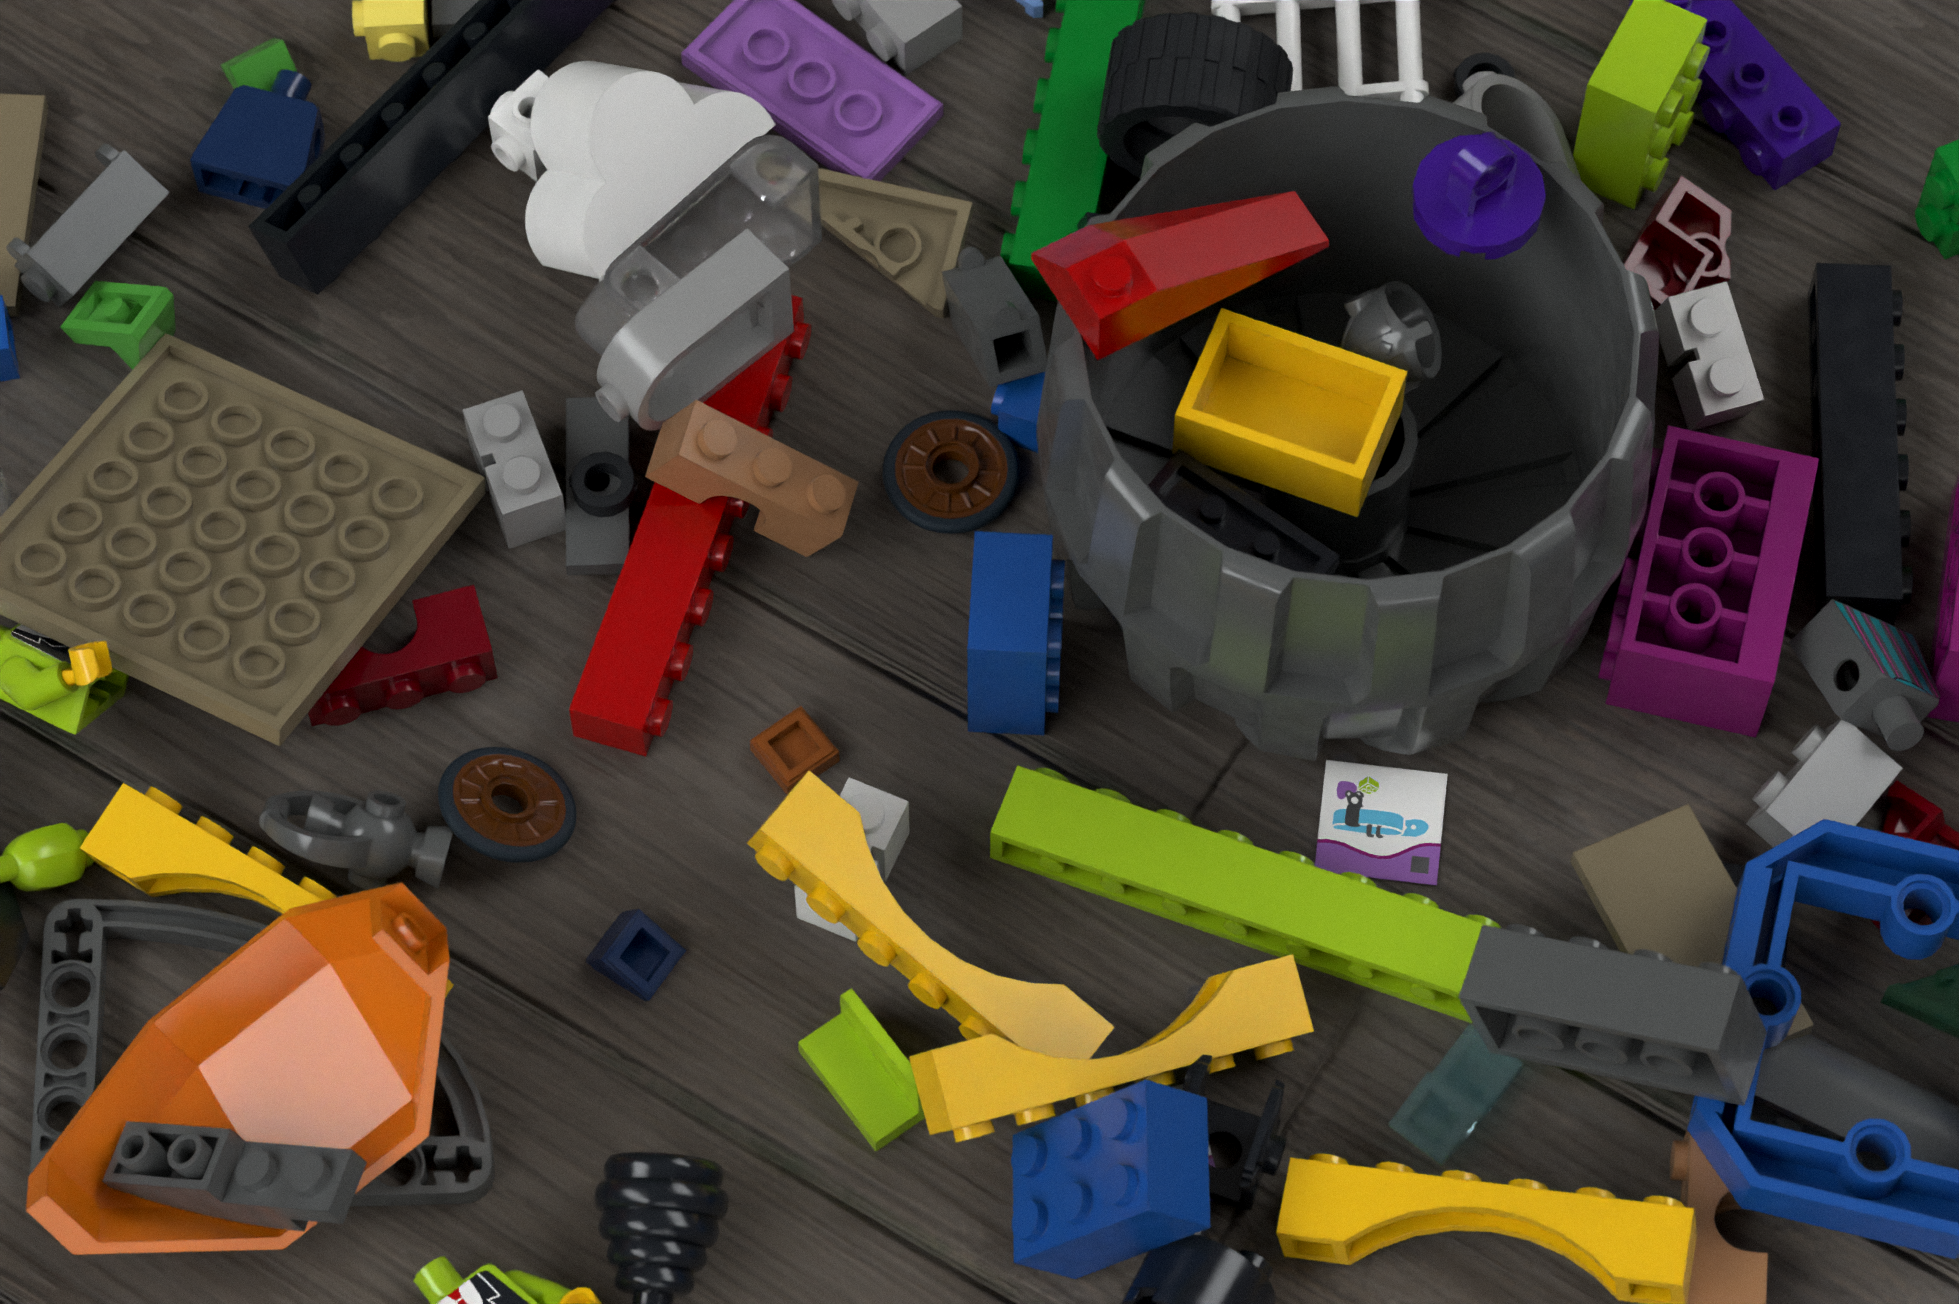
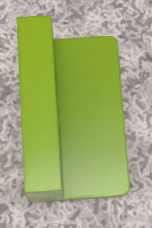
[798,988,925,1151]

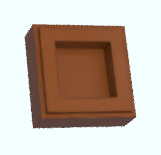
[749,706,840,794]

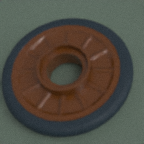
[882,410,1020,534]
[438,747,577,863]

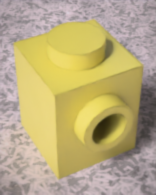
[352,0,430,62]

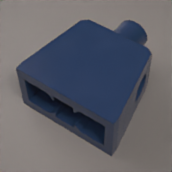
[190,69,325,209]

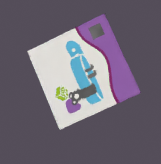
[1315,760,1448,886]

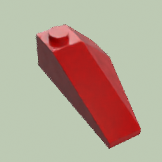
[1031,191,1329,360]

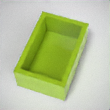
[1573,0,1710,209]

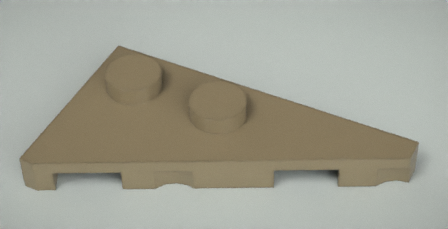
[762,156,973,319]

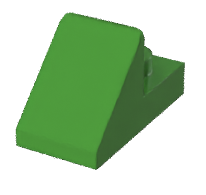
[60,281,176,370]

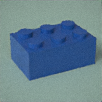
[967,531,1065,736]
[1011,1079,1210,1279]

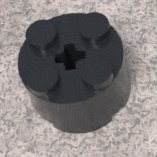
[1121,1230,1276,1304]

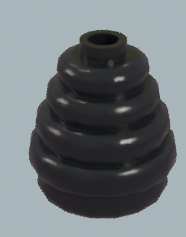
[594,1152,728,1304]

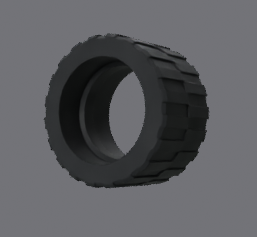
[1097,12,1294,178]

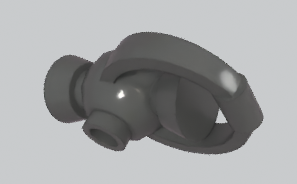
[259,791,453,889]

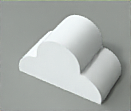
[525,61,776,279]

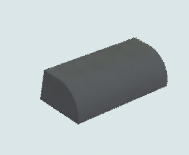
[1750,1034,1959,1172]

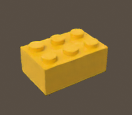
[1172,308,1408,517]

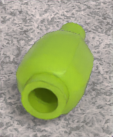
[0,823,95,891]

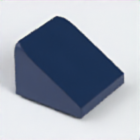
[585,909,686,1001]

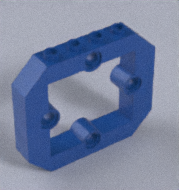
[1687,819,1959,1259]

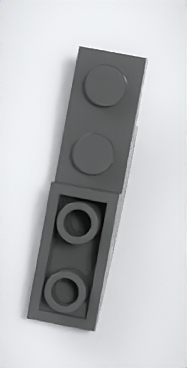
[102,1121,367,1232]

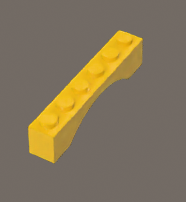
[747,771,1114,1059]
[80,783,454,998]
[909,954,1314,1142]
[1276,1154,1697,1304]

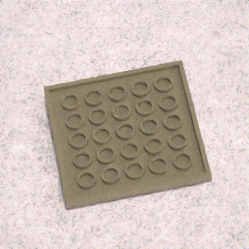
[0,333,485,746]

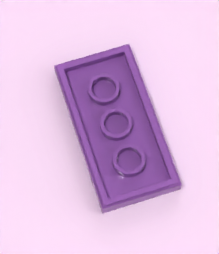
[681,0,943,181]

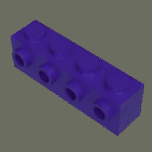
[1628,0,1841,191]

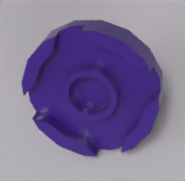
[1412,131,1546,260]

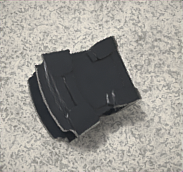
[1182,1054,1287,1210]

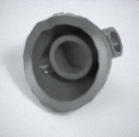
[1339,280,1442,394]

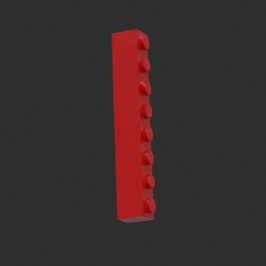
[569,295,812,756]

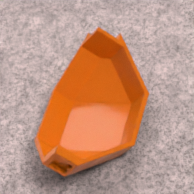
[26,882,450,1255]

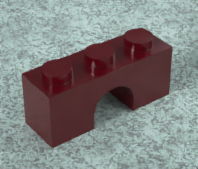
[308,585,498,727]

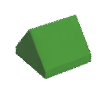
[220,38,297,91]

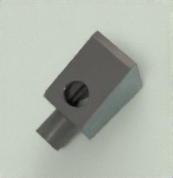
[1789,599,1941,751]

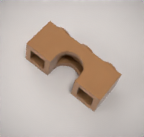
[645,400,859,557]
[1670,1130,1768,1304]

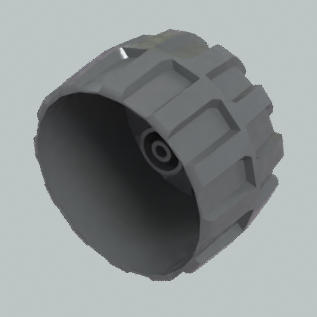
[1036,86,1659,761]

